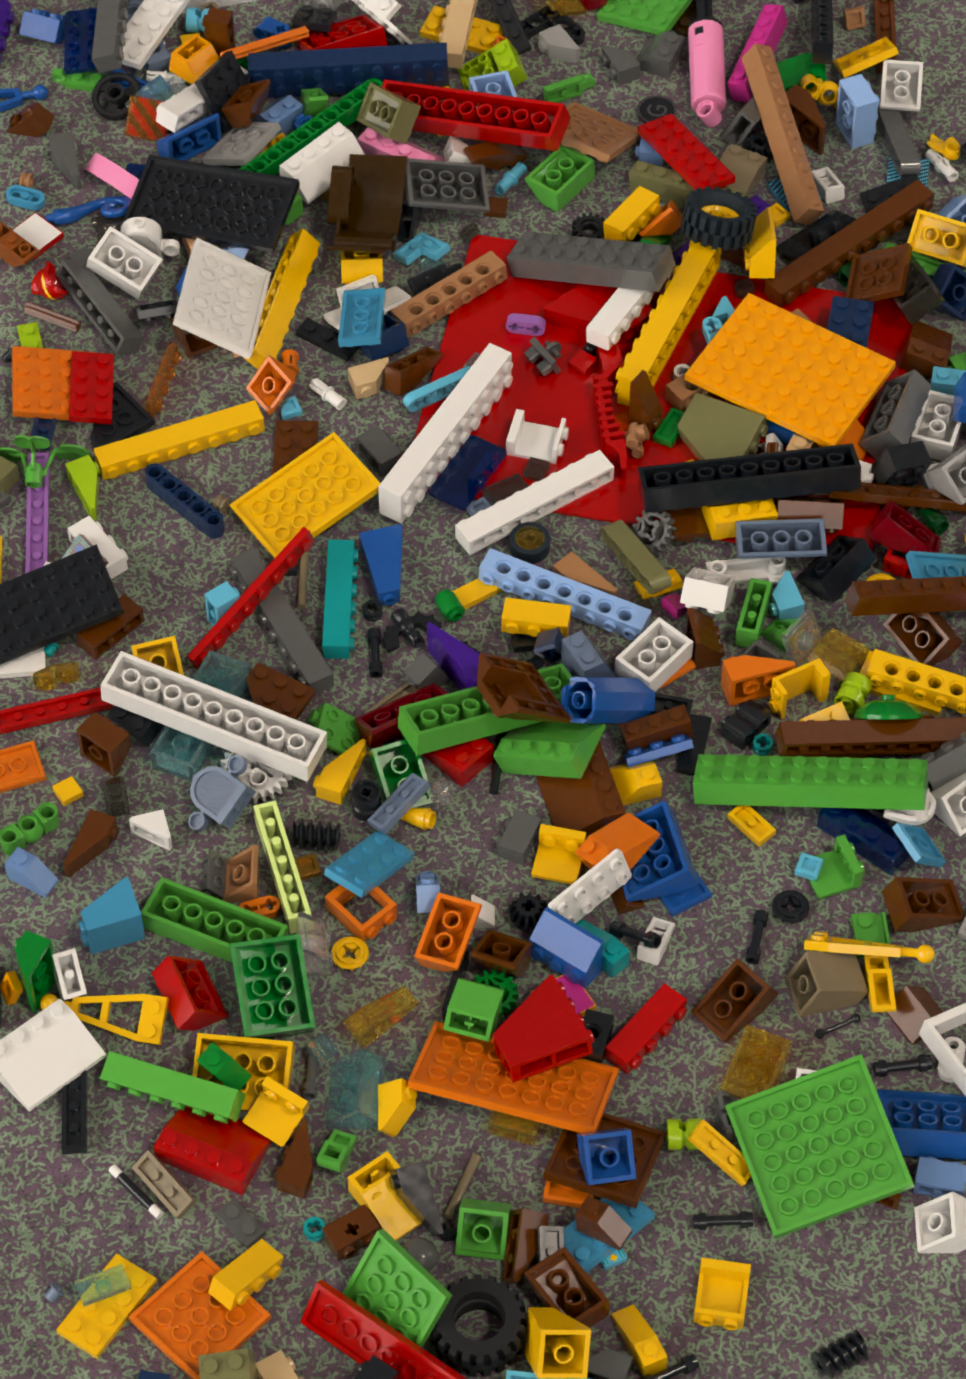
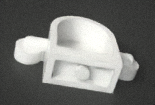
[121,217,180,265]

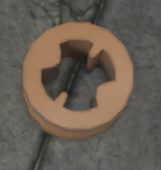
[19,172,34,188]

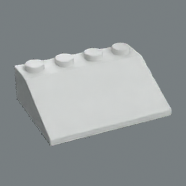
[0,999,107,1111]

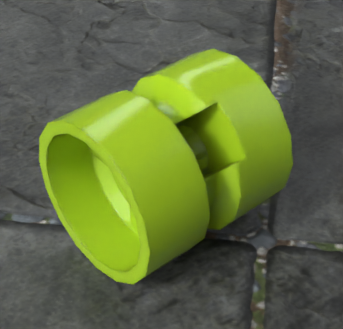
[834,672,872,715]
[666,1118,701,1151]

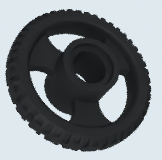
[92,72,143,121]

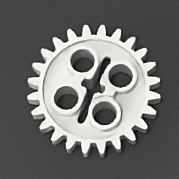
[220,752,292,804]

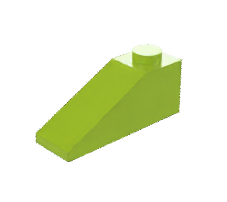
[65,455,101,521]

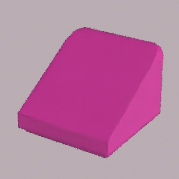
[661,593,688,619]

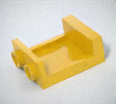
[693,1257,751,1331]

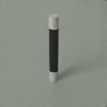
[108,1164,164,1220]

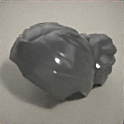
[403,1237,438,1272]

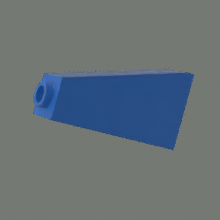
[359,524,403,606]

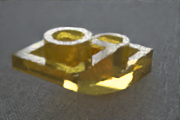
[33,662,81,691]

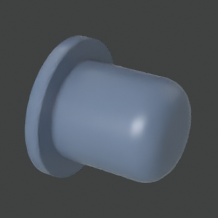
[45,1282,65,1302]

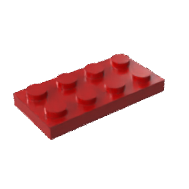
[69,351,114,424]

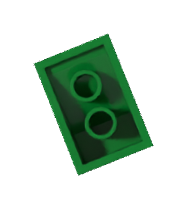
[776,53,827,96]
[368,739,435,808]

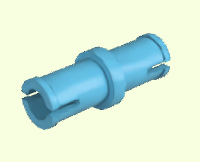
[494,162,527,196]

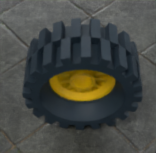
[680,186,758,251]

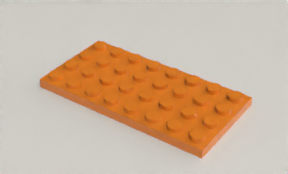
[407,1021,619,1133]

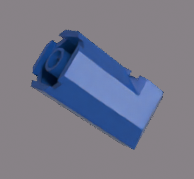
[561,676,655,723]

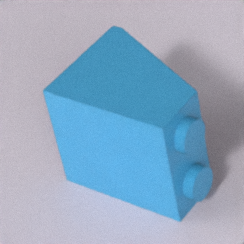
[78,877,145,955]

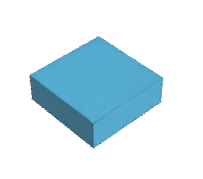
[794,852,824,882]

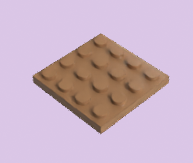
[561,102,641,163]

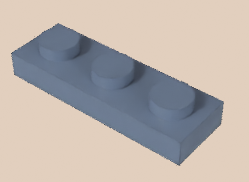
[367,773,431,835]

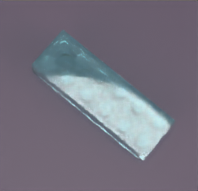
[150,650,251,782]

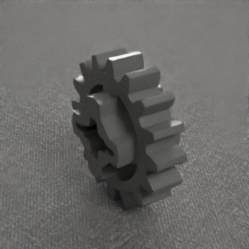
[632,510,677,555]

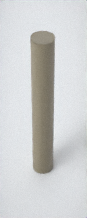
[297,552,309,609]
[443,1154,481,1220]

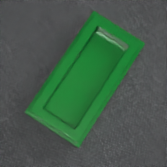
[652,408,685,448]

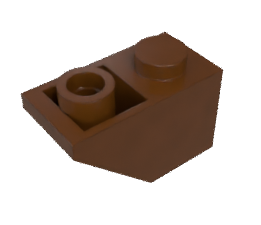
[7,102,54,138]

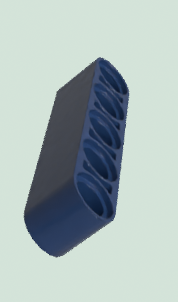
[145,463,225,539]

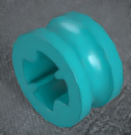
[753,733,773,756]
[303,1217,325,1242]

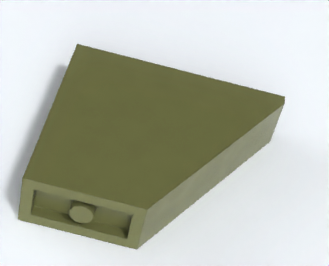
[677,393,768,460]

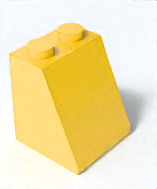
[524,1307,591,1378]

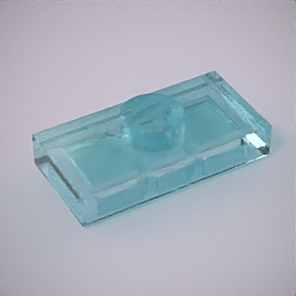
[75,1264,131,1306]

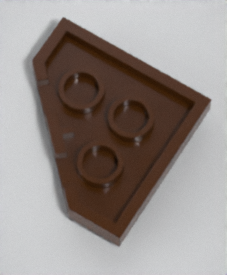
[246,663,316,720]

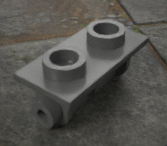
[201,848,226,898]
[714,1090,738,1142]

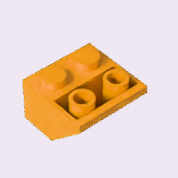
[169,34,219,85]

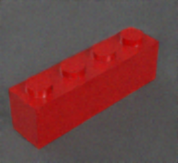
[605,983,687,1074]

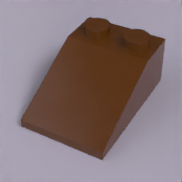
[786,84,826,156]
[899,320,953,380]
[882,877,965,932]
[691,958,779,1043]
[524,1246,609,1328]

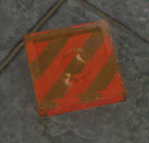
[125,95,167,142]

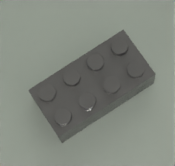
[859,369,932,459]

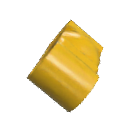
[800,74,839,108]

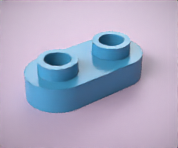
[6,185,45,210]

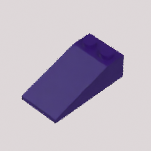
[427,622,479,690]

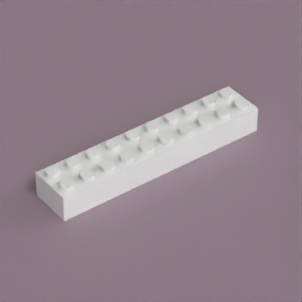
[378,343,513,524]
[100,651,327,782]

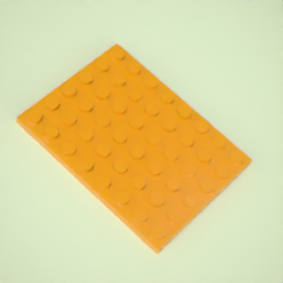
[684,293,896,447]

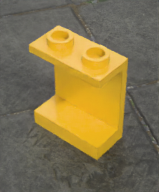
[769,658,831,720]

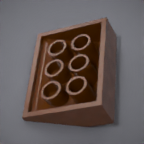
[536,741,626,836]

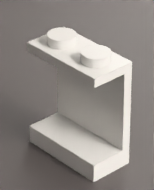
[506,409,569,464]

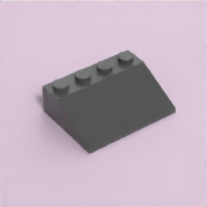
[404,158,490,213]

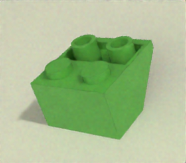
[443,978,505,1042]

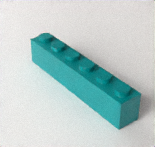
[322,540,359,659]

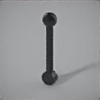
[815,1014,861,1039]

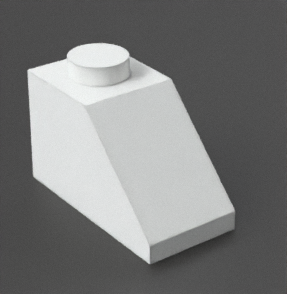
[443,136,472,164]
[51,948,87,1000]

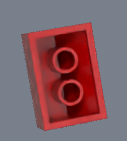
[151,955,229,1031]

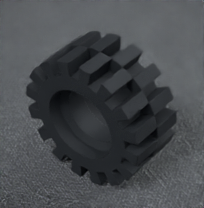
[572,213,605,239]

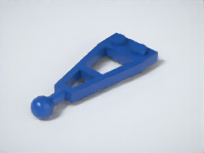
[0,85,48,113]

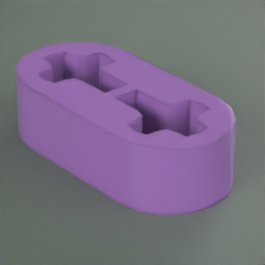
[506,313,546,336]

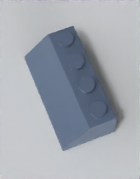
[735,518,827,559]

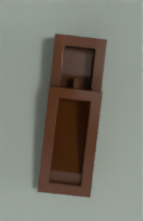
[463,142,528,171]

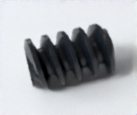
[291,818,341,852]
[811,1330,868,1379]

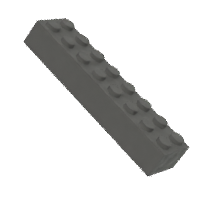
[507,231,676,292]

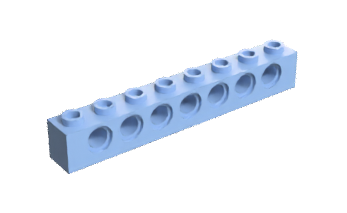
[478,548,652,640]

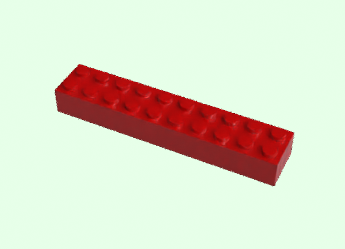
[382,79,571,151]

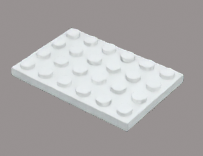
[173,238,271,359]

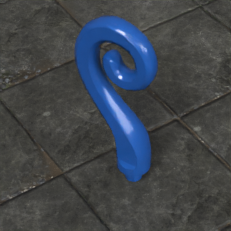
[46,196,131,225]

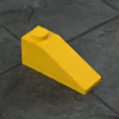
[313,739,367,805]
[611,1304,668,1376]

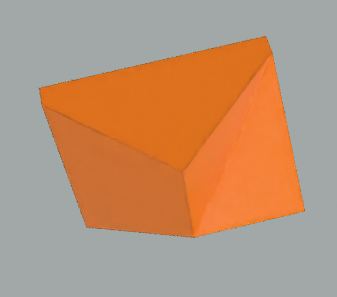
[639,199,682,236]
[246,355,296,415]

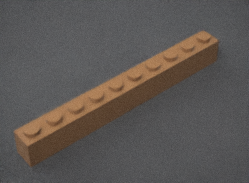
[741,43,824,225]

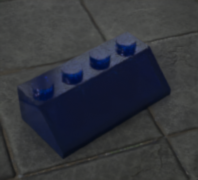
[817,808,910,876]

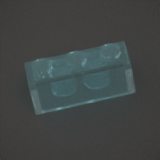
[326,1048,385,1130]

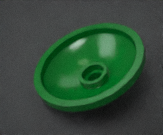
[854,694,922,720]

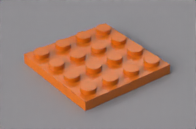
[12,346,97,420]
[128,1251,271,1379]

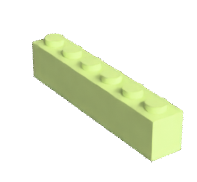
[253,800,312,934]

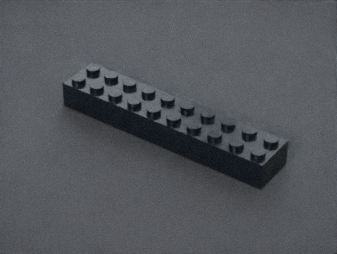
[638,443,861,513]

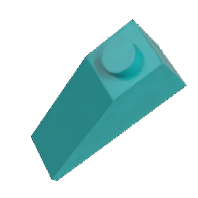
[575,919,630,978]

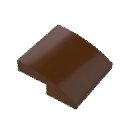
[665,507,711,542]

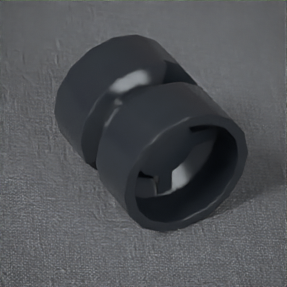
[351,780,382,822]

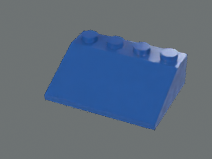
[622,800,699,902]
[877,1089,966,1161]

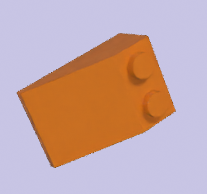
[721,655,796,707]
[575,812,661,870]

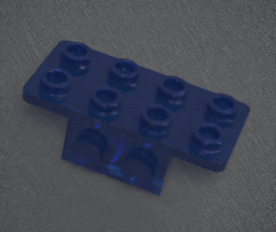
[64,7,98,75]
[429,435,507,510]

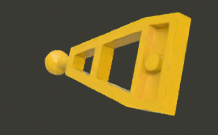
[804,931,935,963]
[40,994,169,1045]

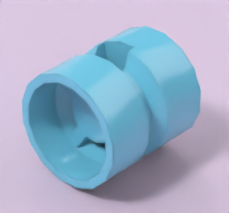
[186,7,209,34]

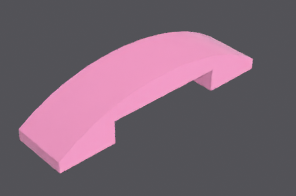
[84,152,139,199]

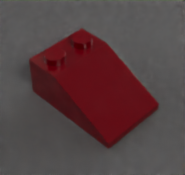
[870,500,942,553]

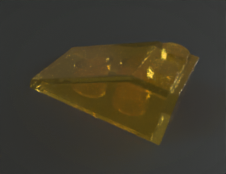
[720,1024,793,1099]

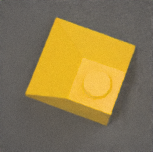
[609,761,662,806]

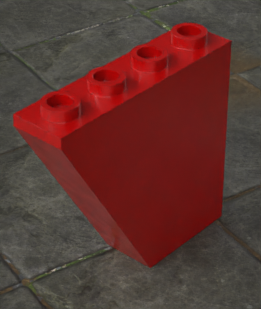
[543,284,653,345]
[492,974,594,1083]

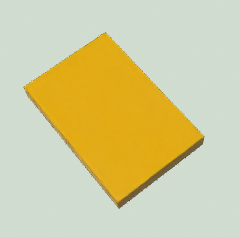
[833,37,899,78]

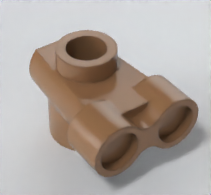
[625,422,650,458]

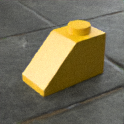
[378,1078,417,1137]

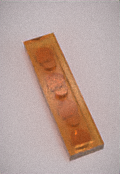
[145,341,181,419]

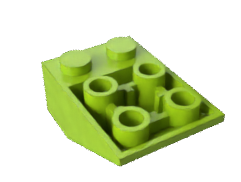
[457,38,528,91]

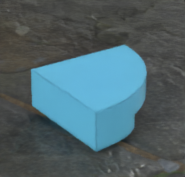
[281,395,302,420]

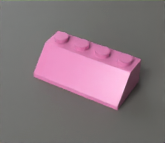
[357,127,444,161]

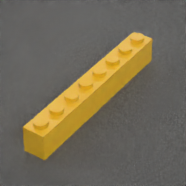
[243,228,321,370]
[94,400,265,480]

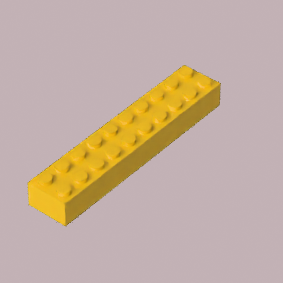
[615,239,722,407]

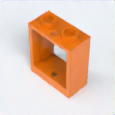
[324,885,397,942]

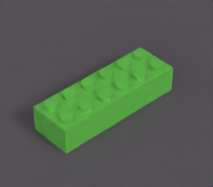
[141,877,289,963]

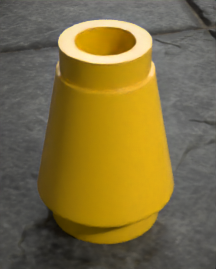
[401,808,436,830]

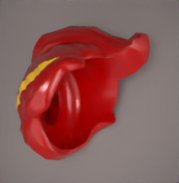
[31,261,68,300]

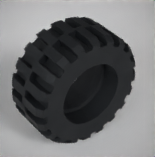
[431,1275,527,1377]

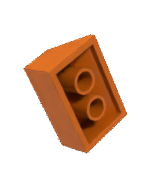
[414,892,482,972]

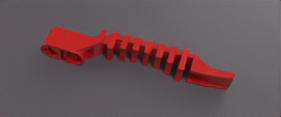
[593,343,627,481]

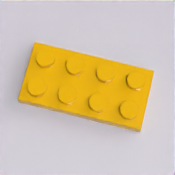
[419,6,504,54]
[56,1253,157,1359]

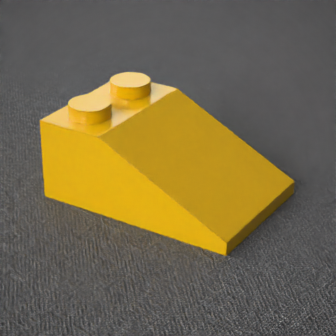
[907,209,966,267]
[341,252,383,285]
[131,636,184,675]

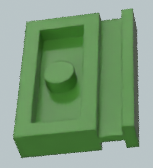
[851,912,891,958]

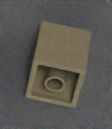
[785,951,869,1017]

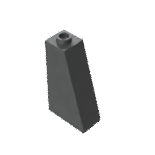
[722,96,761,146]

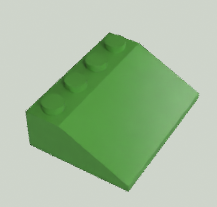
[493,721,606,779]

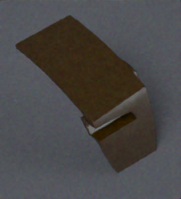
[326,154,408,254]

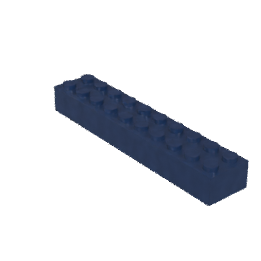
[248,42,449,98]

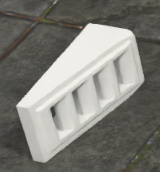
[811,167,845,204]
[637,917,675,966]

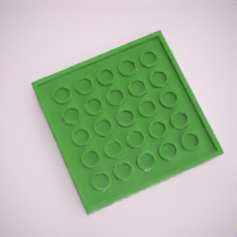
[725,1054,914,1239]

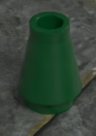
[918,508,949,535]

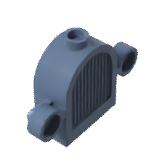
[188,755,256,832]

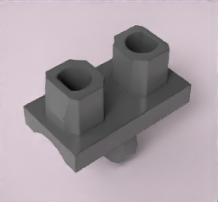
[524,337,561,376]

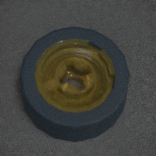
[509,522,550,564]

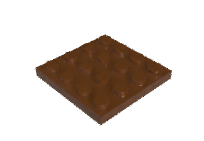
[543,1113,667,1209]

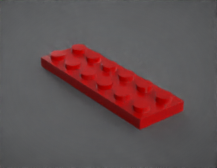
[637,114,735,190]

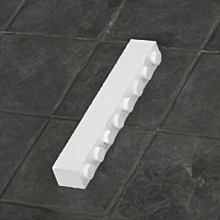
[455,450,614,555]

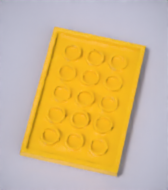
[229,432,381,559]

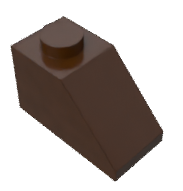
[575,1196,632,1250]

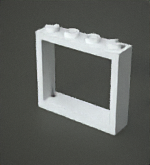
[919,1003,966,1097]

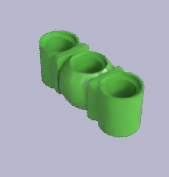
[0,802,60,855]

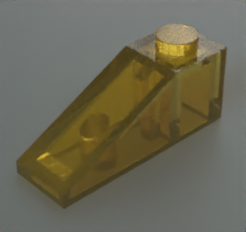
[343,986,420,1048]

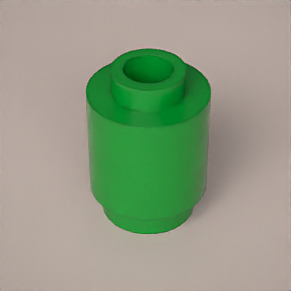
[435,589,465,622]

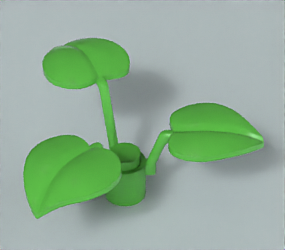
[0,435,91,488]

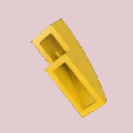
[863,955,896,1012]

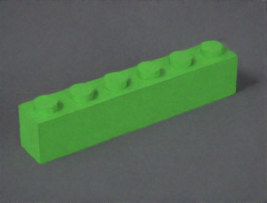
[100,1051,246,1124]

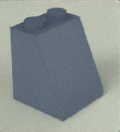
[561,630,618,677]

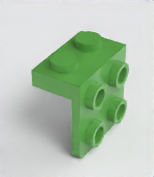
[308,702,360,754]
[808,834,865,899]

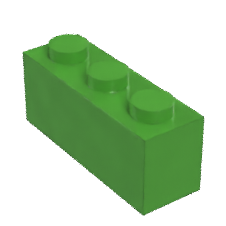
[735,578,772,648]

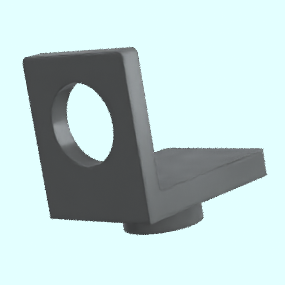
[741,640,780,659]

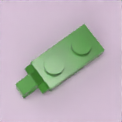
[52,68,108,93]
[543,73,595,103]

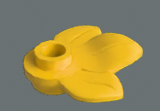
[927,133,961,160]

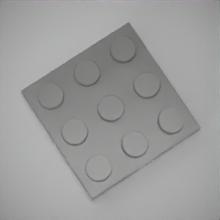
[202,122,281,166]

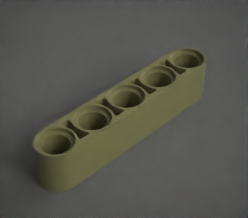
[600,519,672,595]

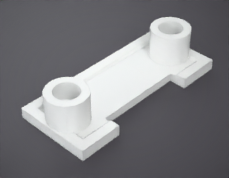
[705,557,786,585]

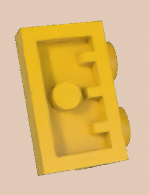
[531,824,586,885]
[243,1076,310,1147]

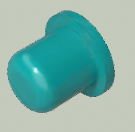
[44,642,60,657]

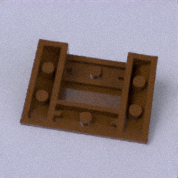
[477,652,571,723]

